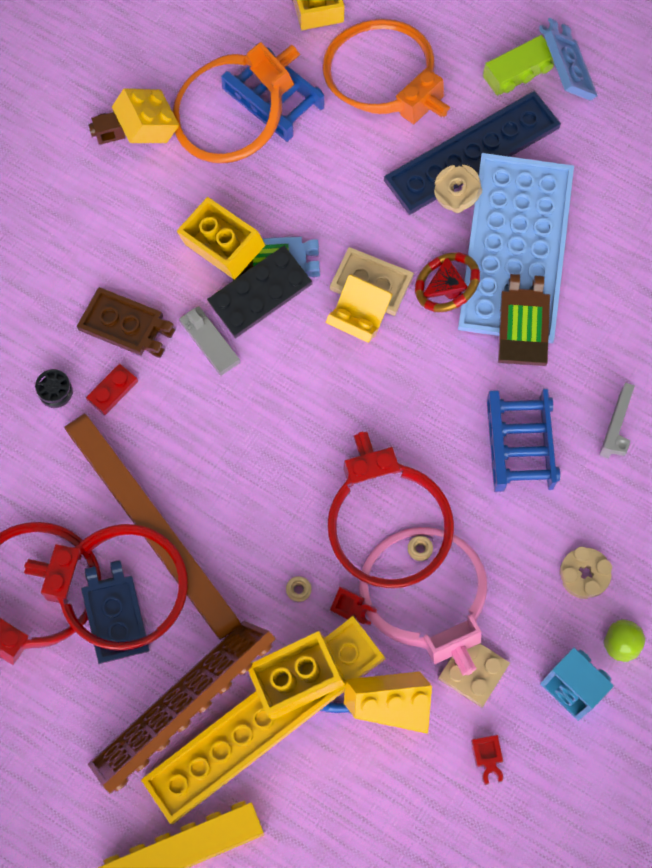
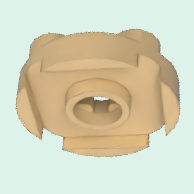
[434,165,482,213]
[560,547,612,599]

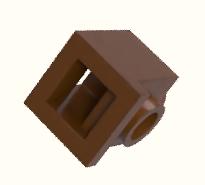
[88,111,125,145]

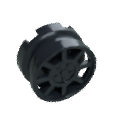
[35,369,73,408]

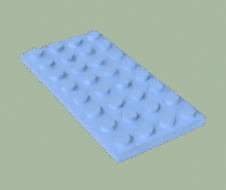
[458,153,574,343]

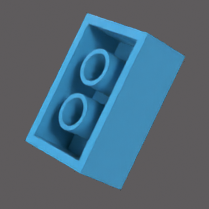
[540,648,614,721]

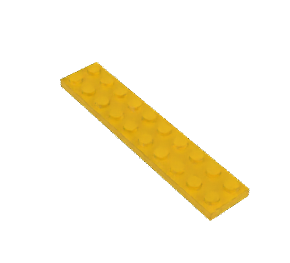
[141,616,386,825]

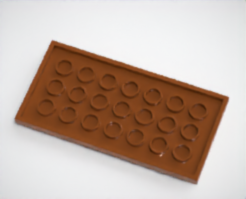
[88,621,276,794]

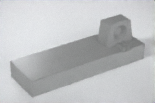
[179,306,240,376]
[599,382,635,459]

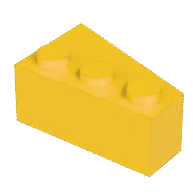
[344,671,432,734]

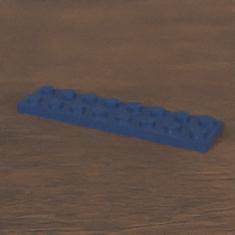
[384,91,561,215]

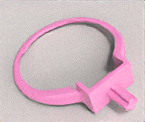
[359,527,487,676]

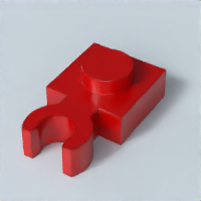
[330,587,377,625]
[471,735,503,785]

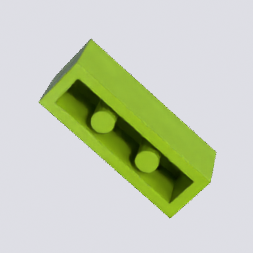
[483,35,554,96]

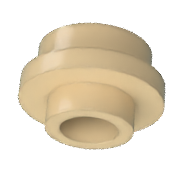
[408,536,433,561]
[286,576,311,602]

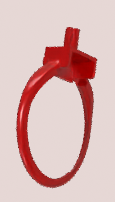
[328,431,454,588]
[0,522,101,665]
[24,524,188,650]

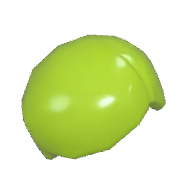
[604,619,645,662]

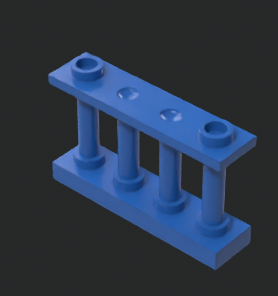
[221,42,324,142]
[486,389,560,492]

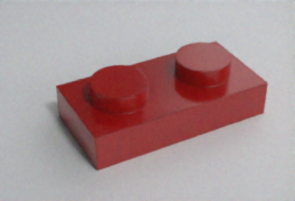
[86,363,138,416]

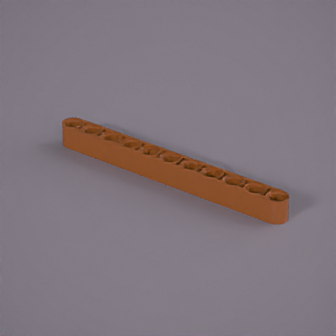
[64,413,241,640]

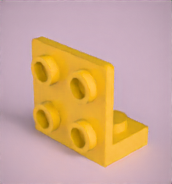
[325,274,393,343]

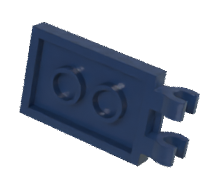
[81,560,150,665]

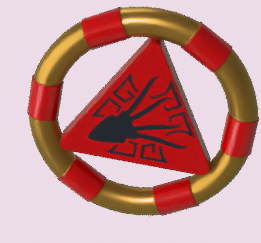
[415,252,480,312]

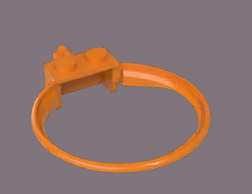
[323,19,450,124]
[173,42,300,163]

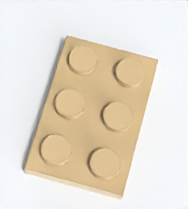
[330,247,414,316]

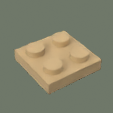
[438,644,510,707]

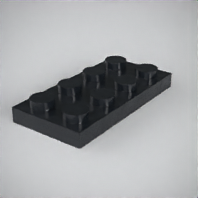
[207,245,312,339]

